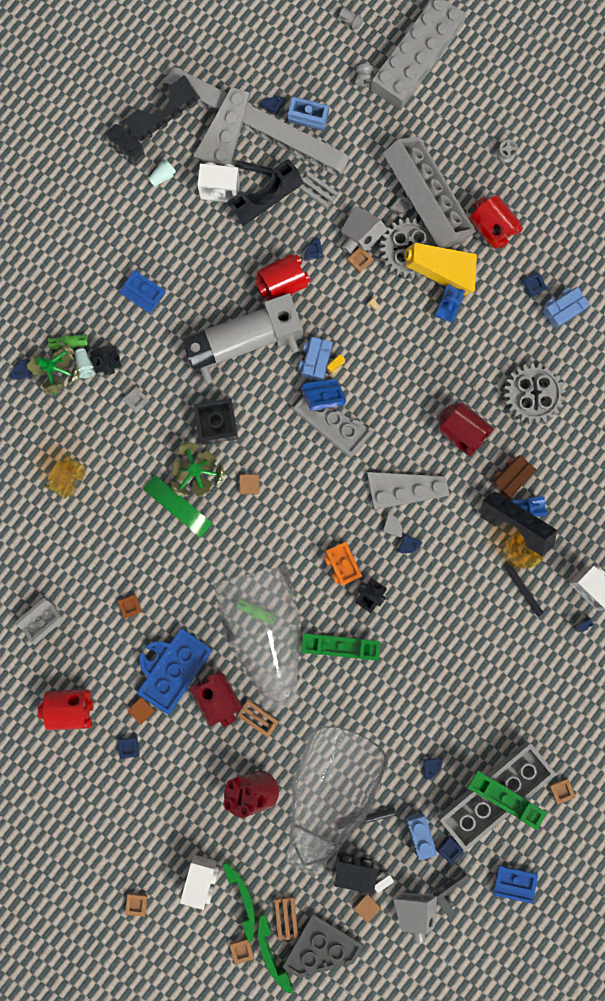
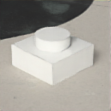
[375,871,394,893]

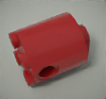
[469,194,523,250]
[256,253,311,301]
[38,689,94,731]

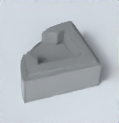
[390,194,415,214]
[383,514,402,538]

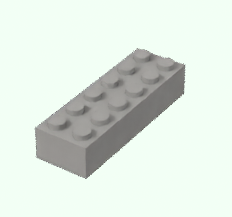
[371,0,467,111]
[383,137,476,248]
[437,741,557,852]

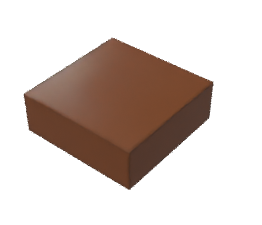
[117,594,143,619]
[127,697,155,725]

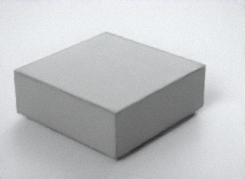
[122,387,149,413]

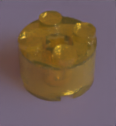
[44,454,87,499]
[502,531,544,569]

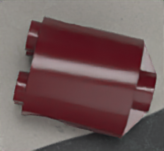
[438,402,494,457]
[189,670,243,728]
[223,770,279,818]

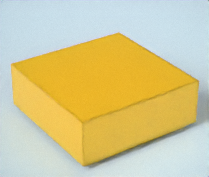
[327,354,345,375]

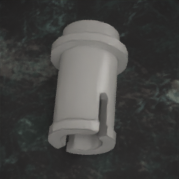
[339,7,363,29]

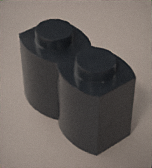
[106,124,146,166]

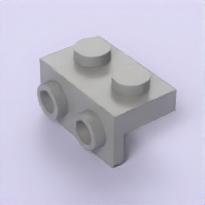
[15,598,65,645]

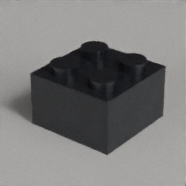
[193,398,239,445]
[333,852,378,894]

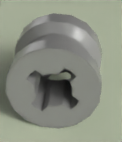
[355,64,374,87]
[497,139,518,163]

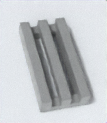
[298,171,338,209]

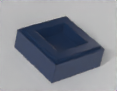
[521,272,548,298]
[118,736,140,759]
[436,835,464,865]

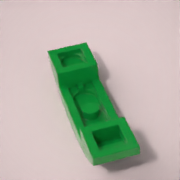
[143,475,213,538]
[301,633,381,661]
[467,770,547,830]
[223,859,255,943]
[258,910,293,994]

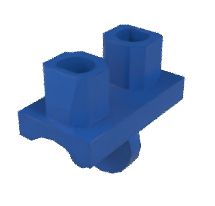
[435,284,465,323]
[512,496,547,517]

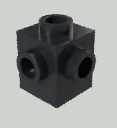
[90,345,122,376]
[355,578,387,613]

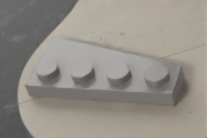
[193,87,250,166]
[293,397,375,459]
[367,472,449,510]

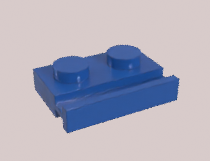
[119,270,166,315]
[301,379,347,411]
[493,865,538,904]

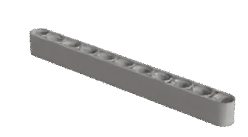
[163,67,349,176]

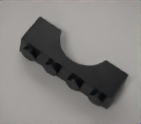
[124,75,201,142]
[227,159,304,226]
[480,491,557,556]

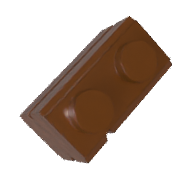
[491,455,537,499]

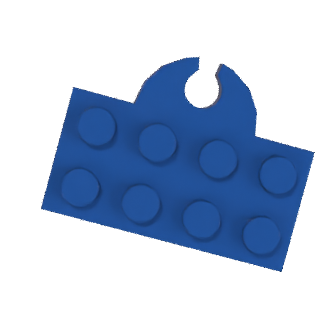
[137,628,213,715]

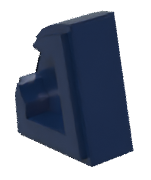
[260,96,286,116]
[305,238,323,261]
[11,358,31,380]
[397,534,423,554]
[574,618,594,633]
[423,757,443,780]

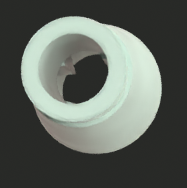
[148,160,176,187]
[75,349,95,378]

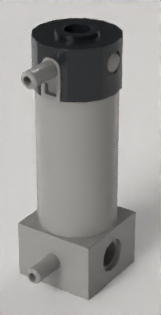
[183,293,303,384]

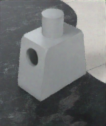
[341,206,388,254]
[394,892,437,944]

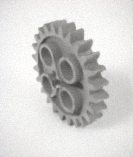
[379,218,438,280]
[503,363,566,425]

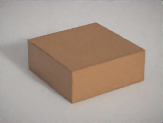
[347,248,374,274]
[240,474,259,495]
[549,778,576,805]
[125,893,148,917]
[353,893,382,923]
[230,938,254,965]

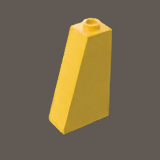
[404,243,477,295]

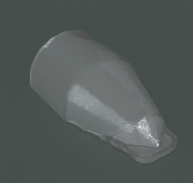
[213,566,301,711]
[286,726,388,876]

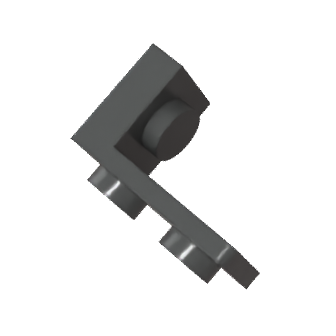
[433,871,469,918]

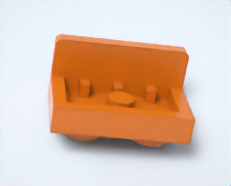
[323,542,362,586]

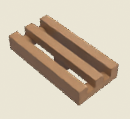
[237,699,279,738]
[275,897,298,941]

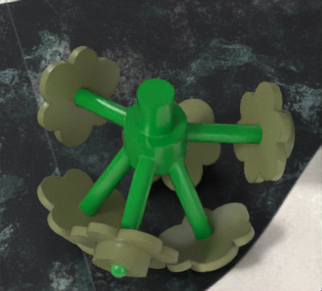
[27,341,79,395]
[171,442,225,497]

